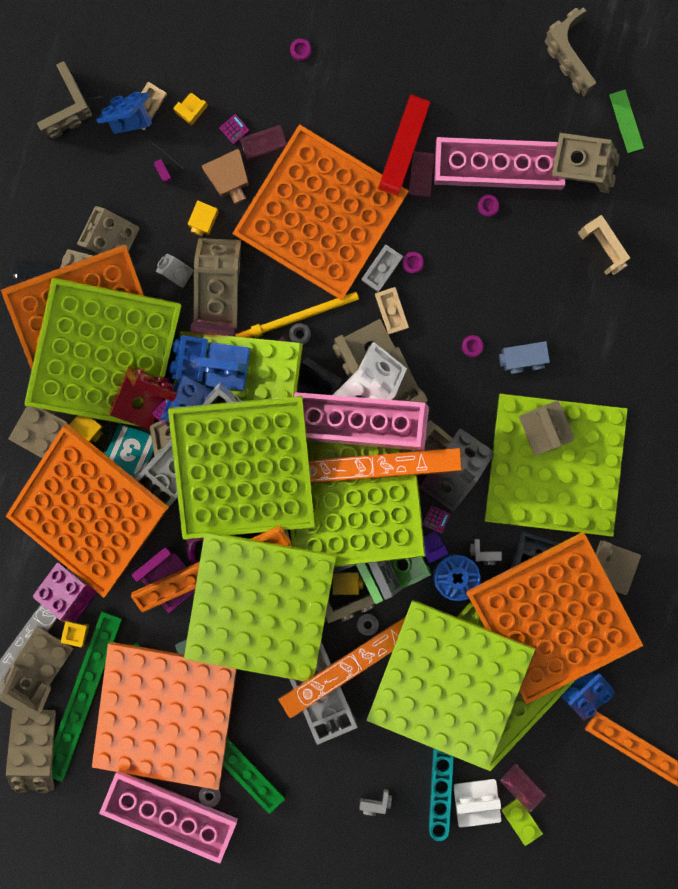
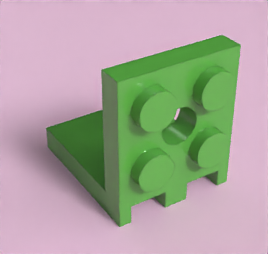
[356,557,432,604]

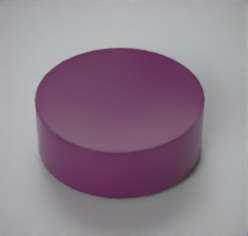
[290,39,311,61]
[478,195,500,217]
[402,252,424,274]
[462,335,484,357]

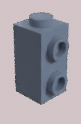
[499,341,550,374]

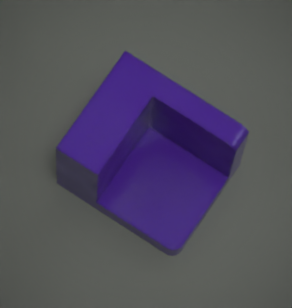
[424,531,448,563]

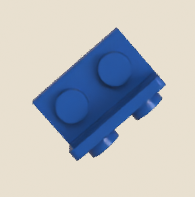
[96,92,152,134]
[197,343,250,391]
[561,670,615,721]

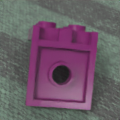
[131,546,195,613]

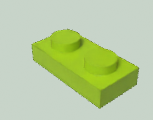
[501,797,543,846]

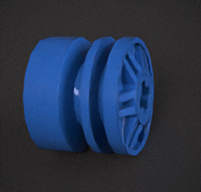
[433,554,480,601]

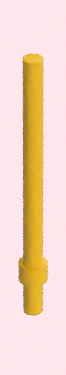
[235,292,359,339]

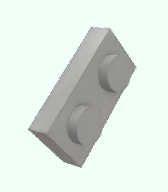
[361,244,403,292]

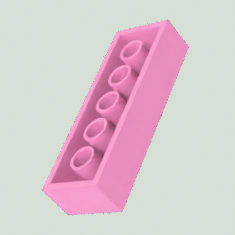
[434,137,565,190]
[294,392,429,451]
[99,770,238,864]

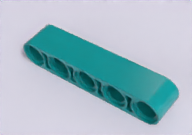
[429,748,454,841]

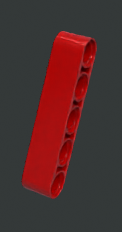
[377,94,431,197]

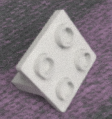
[453,779,501,827]

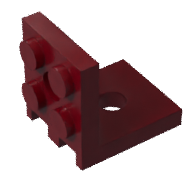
[109,366,177,430]

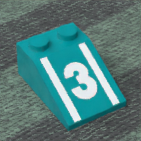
[105,423,154,477]

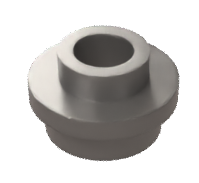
[289,323,311,344]
[357,614,379,636]
[199,787,221,807]

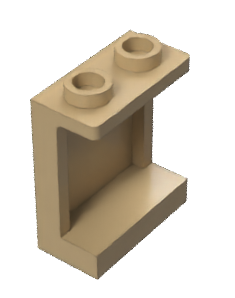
[578,215,630,275]

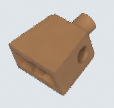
[202,149,249,204]

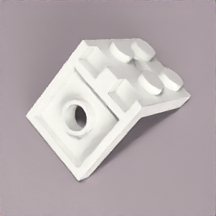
[333,342,407,400]

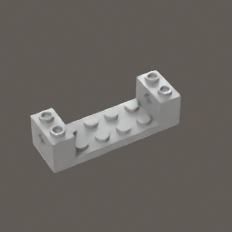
[133,382,241,507]
[290,642,357,745]

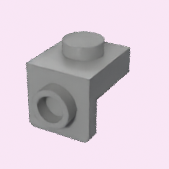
[156,254,194,288]
[470,539,502,565]
[359,789,392,816]

